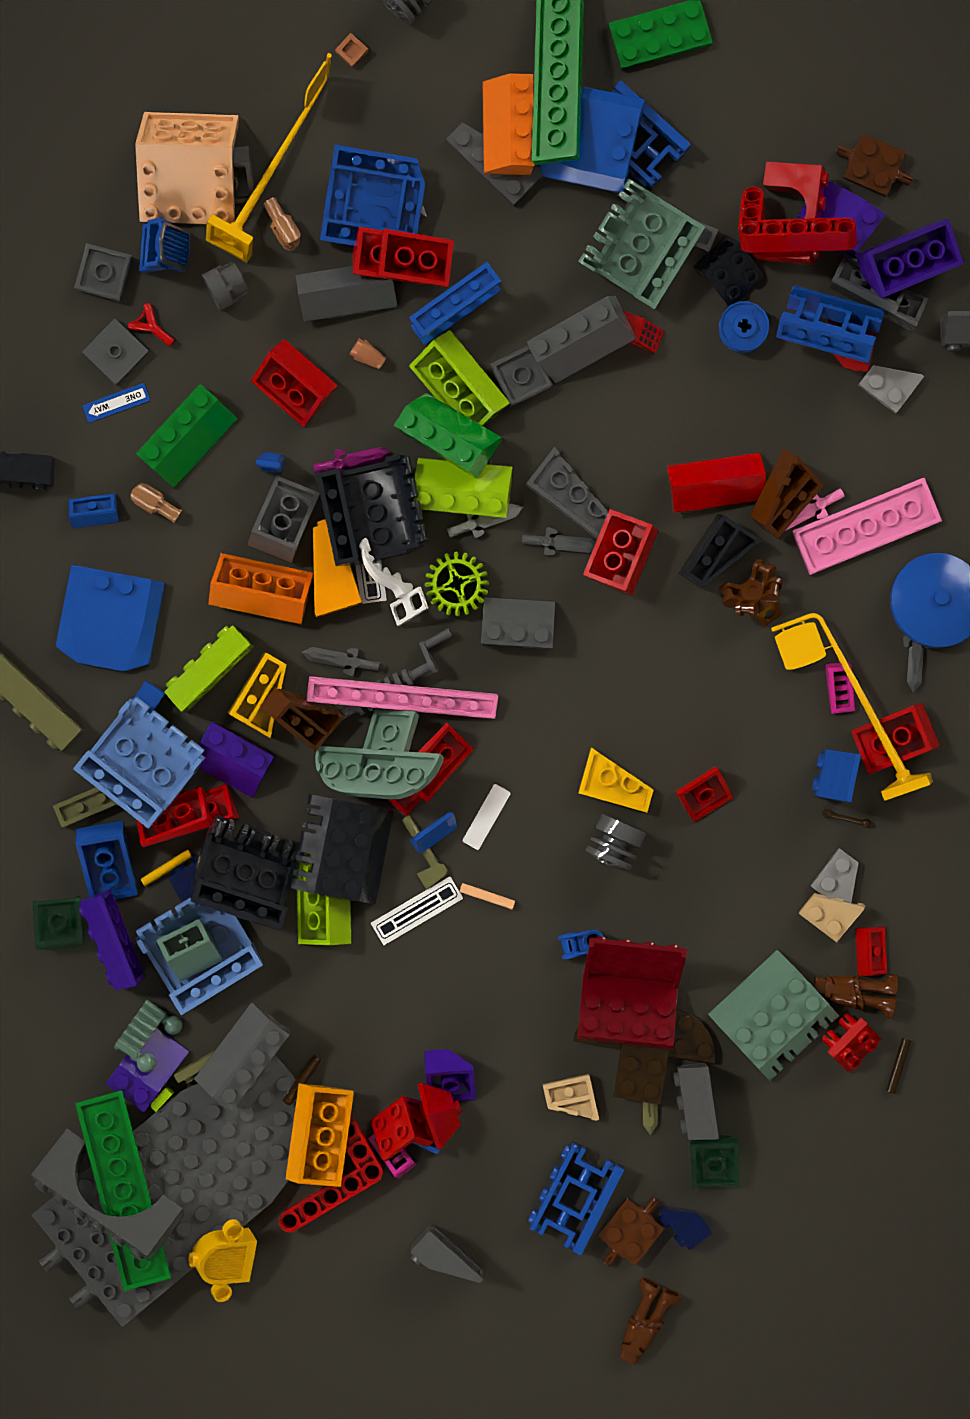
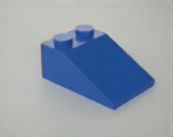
[812,749,861,802]
[75,820,138,899]

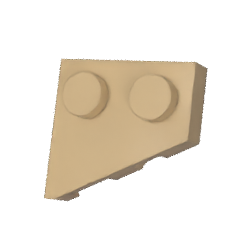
[799,893,865,942]
[543,1074,599,1121]

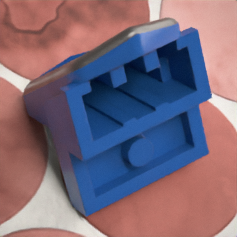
[139,218,190,273]

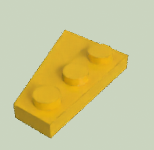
[578,747,653,813]

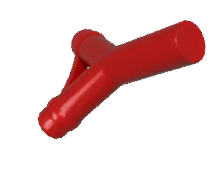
[128,303,175,347]

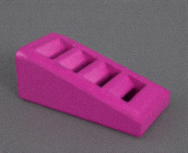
[825,662,855,714]
[368,1134,417,1178]

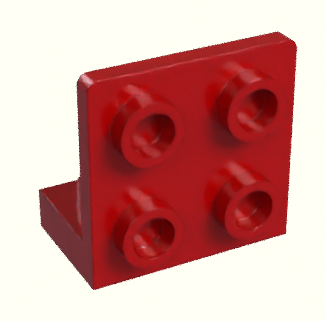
[371,1096,435,1161]

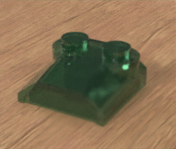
[33,896,85,951]
[690,1135,739,1188]

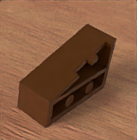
[750,448,824,539]
[260,688,346,752]

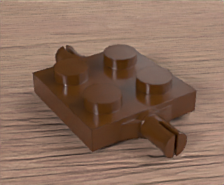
[835,133,913,197]
[598,1197,665,1267]

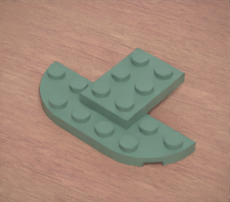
[315,709,444,799]

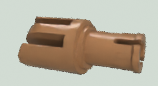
[263,198,301,251]
[130,483,182,523]

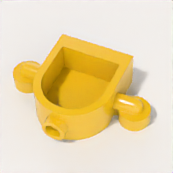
[188,1219,257,1302]

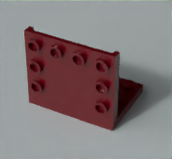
[577,937,687,1049]

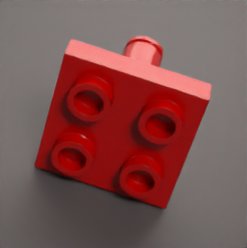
[822,1013,882,1073]

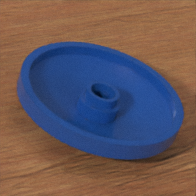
[890,553,970,648]

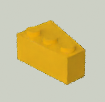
[228,651,287,738]

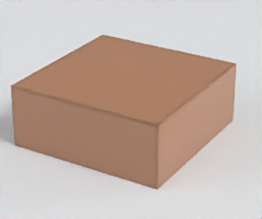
[335,33,368,68]

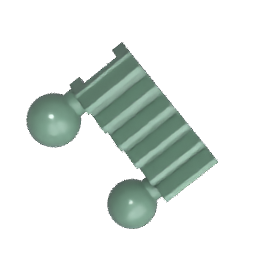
[114,1000,183,1073]

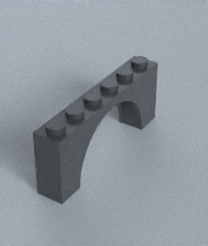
[31,1129,184,1262]

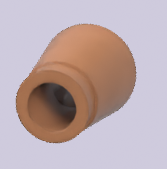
[349,338,386,370]

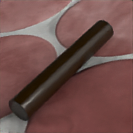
[886,1038,911,1094]
[282,1055,322,1106]

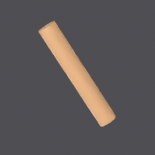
[459,883,515,909]

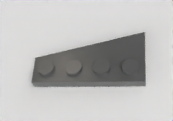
[446,122,543,206]
[526,447,608,539]

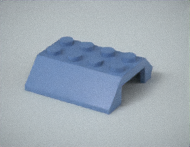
[73,697,205,829]
[136,897,263,1015]

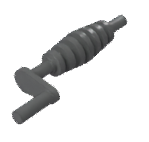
[340,628,453,720]

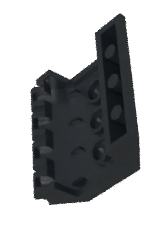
[316,454,428,566]

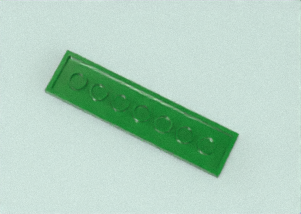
[532,0,584,165]
[75,1090,171,1291]

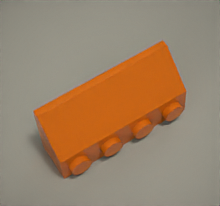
[482,73,535,175]
[208,553,313,624]

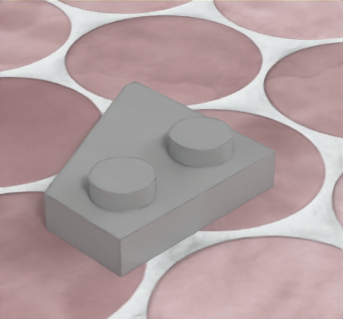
[858,365,924,414]
[810,848,859,903]

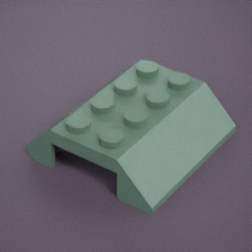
[578,179,705,309]
[708,950,839,1081]

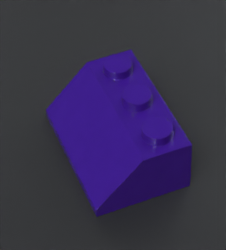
[199,721,276,798]

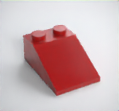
[851,702,940,775]

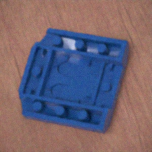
[540,86,645,193]
[320,144,425,246]
[56,565,165,672]

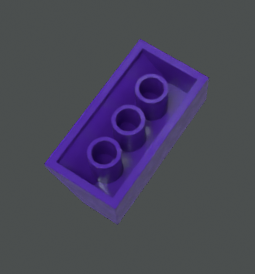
[855,219,964,298]
[79,888,145,990]

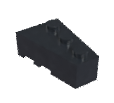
[678,514,762,587]

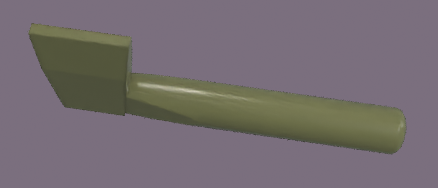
[402,816,448,890]

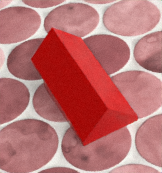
[352,227,454,288]
[667,453,766,513]
[386,723,473,816]
[137,784,240,847]

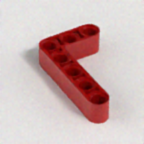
[738,187,858,253]
[279,1118,384,1232]

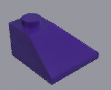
[424,1049,476,1101]

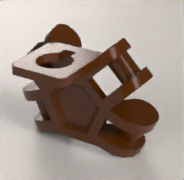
[720,559,783,627]

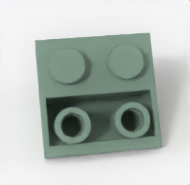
[156,918,223,982]

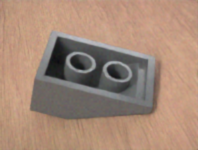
[247,475,320,563]
[410,1223,484,1283]

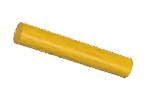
[141,849,193,887]

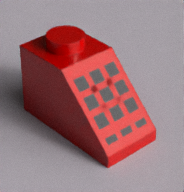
[624,311,664,353]

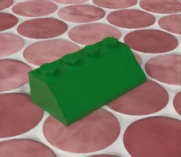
[136,384,238,488]
[393,393,503,478]

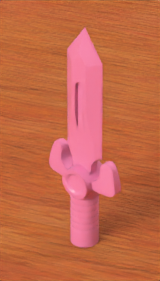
[785,488,845,531]

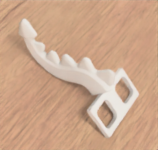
[359,538,428,626]

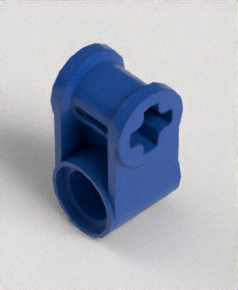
[557,929,604,959]

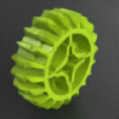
[425,552,489,616]

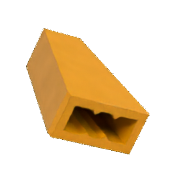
[313,519,363,618]

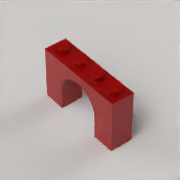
[754,162,829,265]

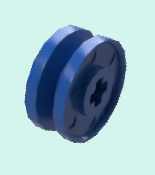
[718,301,769,353]

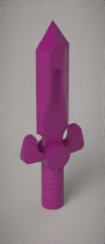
[313,447,391,473]

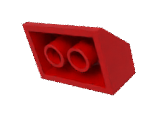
[251,339,338,428]
[583,509,659,596]

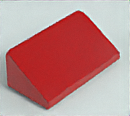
[856,927,887,976]

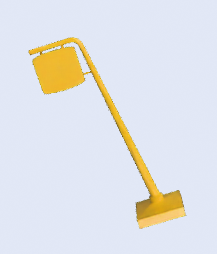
[206,53,332,263]
[771,613,933,801]

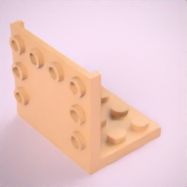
[135,112,239,224]

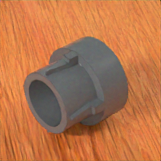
[201,262,249,311]

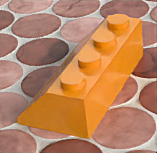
[285,1083,354,1187]

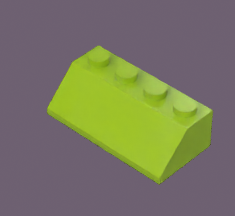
[409,330,510,427]
[414,458,513,518]
[165,625,254,713]
[296,853,351,945]

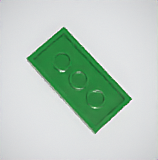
[608,0,713,70]

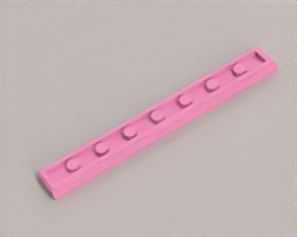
[306,676,498,719]

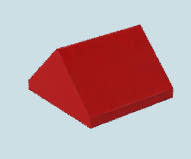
[674,766,734,823]

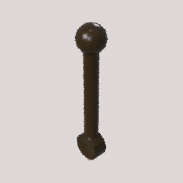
[822,809,871,828]

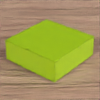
[150,1086,175,1112]

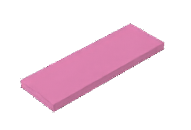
[792,478,942,575]

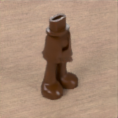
[814,974,898,1019]
[619,1277,682,1365]

